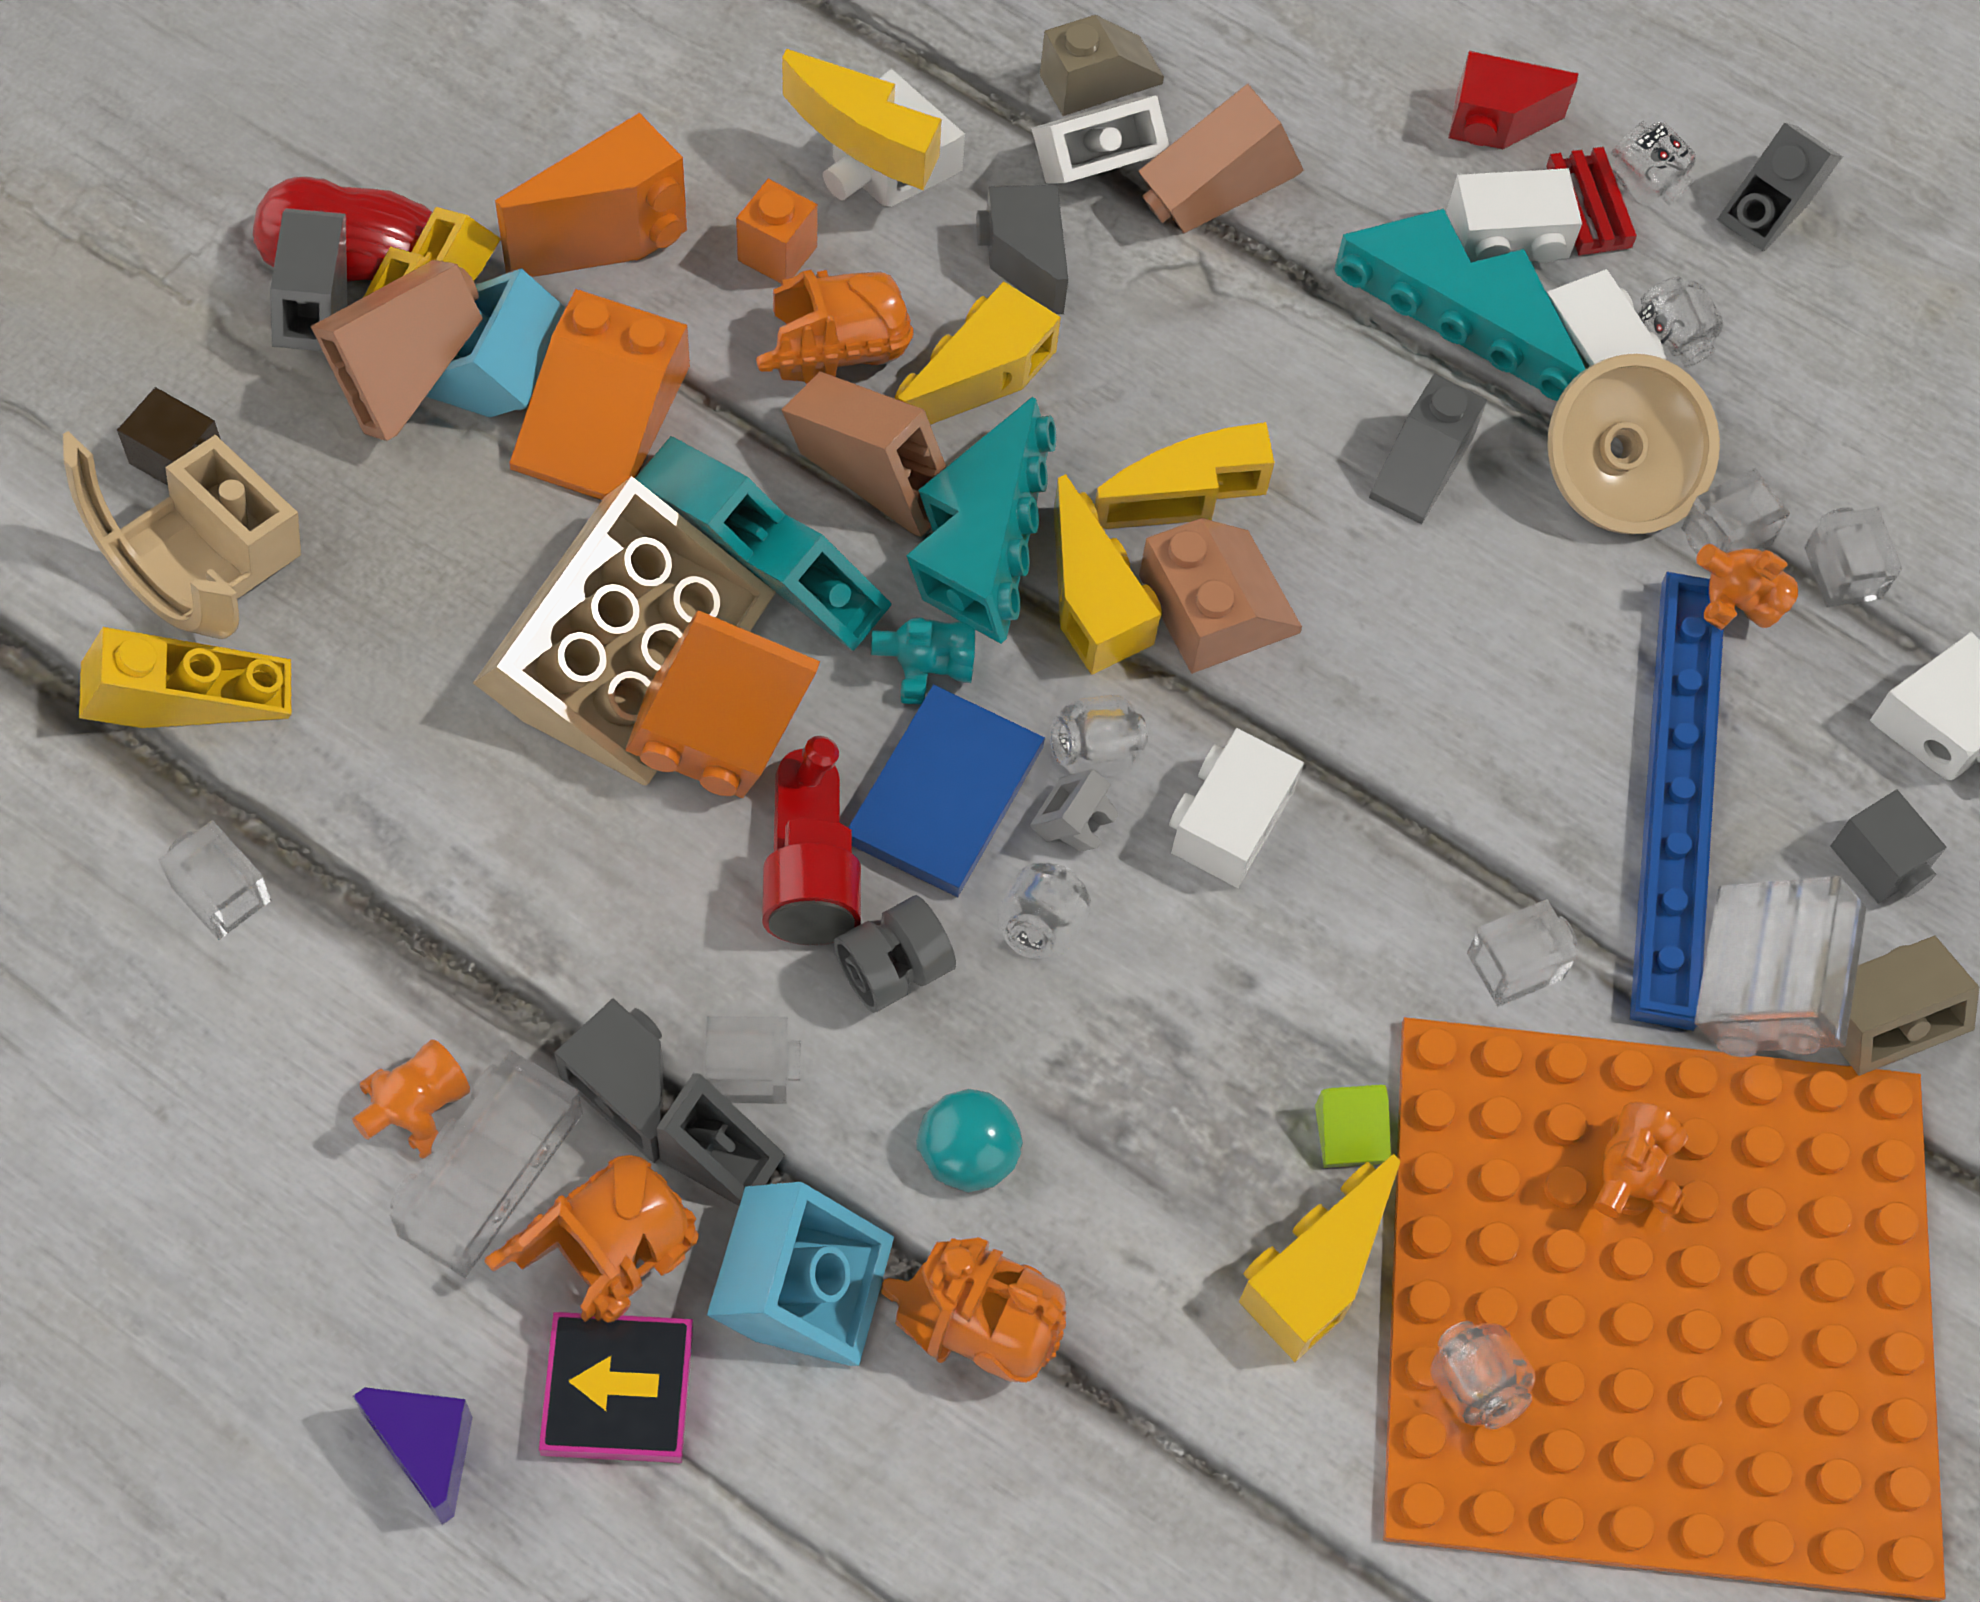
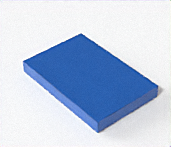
[848,684,1045,898]

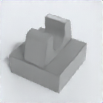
[1030,768,1118,851]

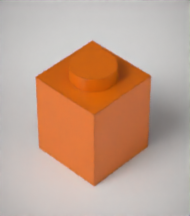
[736,178,818,284]

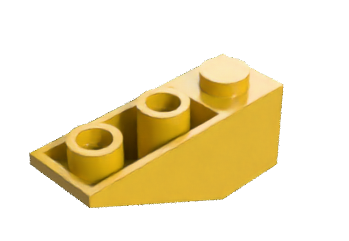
[894,281,1061,425]
[1053,474,1162,675]
[79,627,292,728]
[1239,1154,1401,1362]

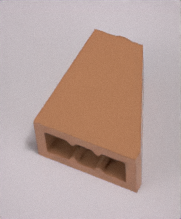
[1138,83,1304,233]
[311,260,483,441]
[781,371,946,537]

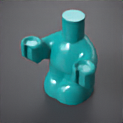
[871,617,975,704]

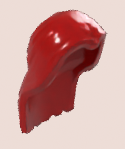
[253,176,432,282]

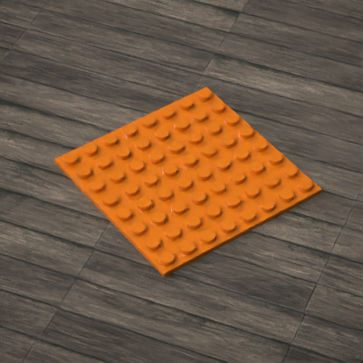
[1383,1017,1946,1602]

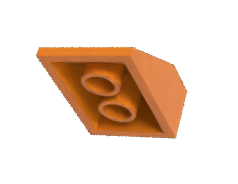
[495,112,687,277]
[509,289,690,500]
[625,610,820,799]

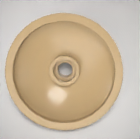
[1548,354,1720,534]

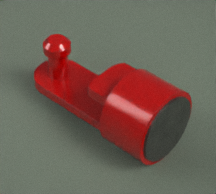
[762,736,861,945]

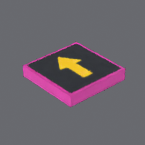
[539,1312,694,1463]

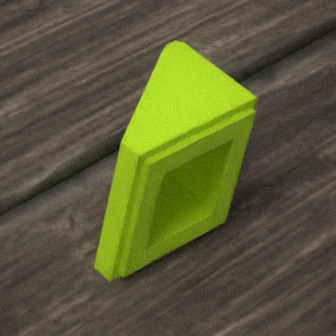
[1315,1085,1391,1168]

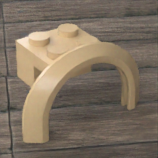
[63,431,301,639]

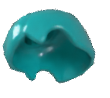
[916,1089,1023,1193]

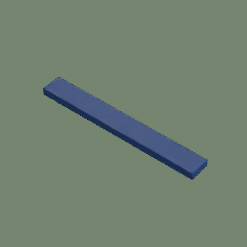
[1630,572,1724,1031]

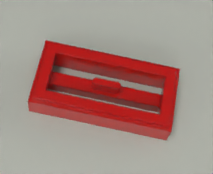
[1546,146,1637,256]

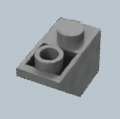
[1717,122,1843,251]
[270,208,347,351]

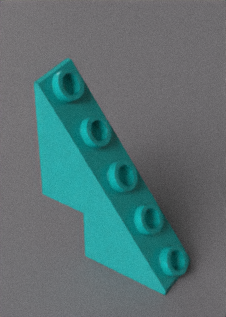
[1334,209,1586,401]
[906,397,1057,644]
[635,436,892,651]

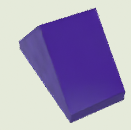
[353,1387,473,1525]

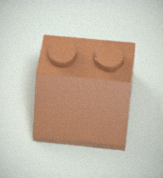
[1139,518,1302,674]

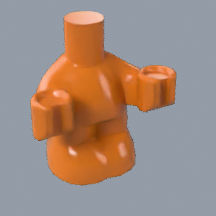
[1696,544,1798,630]
[352,1039,470,1159]
[1594,1102,1688,1218]

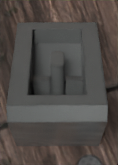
[656,1073,785,1206]

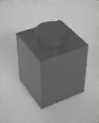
[1830,789,1947,904]

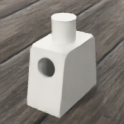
[823,69,965,207]
[1870,631,1980,780]

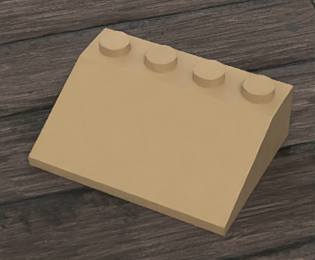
[473,476,776,786]

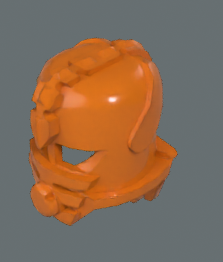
[756,270,914,384]
[484,1155,699,1323]
[881,1237,1067,1383]

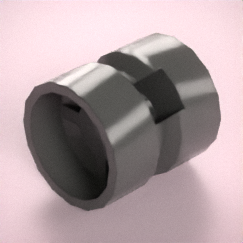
[834,895,956,1013]

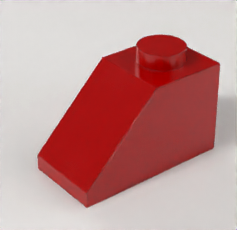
[1448,51,1579,150]

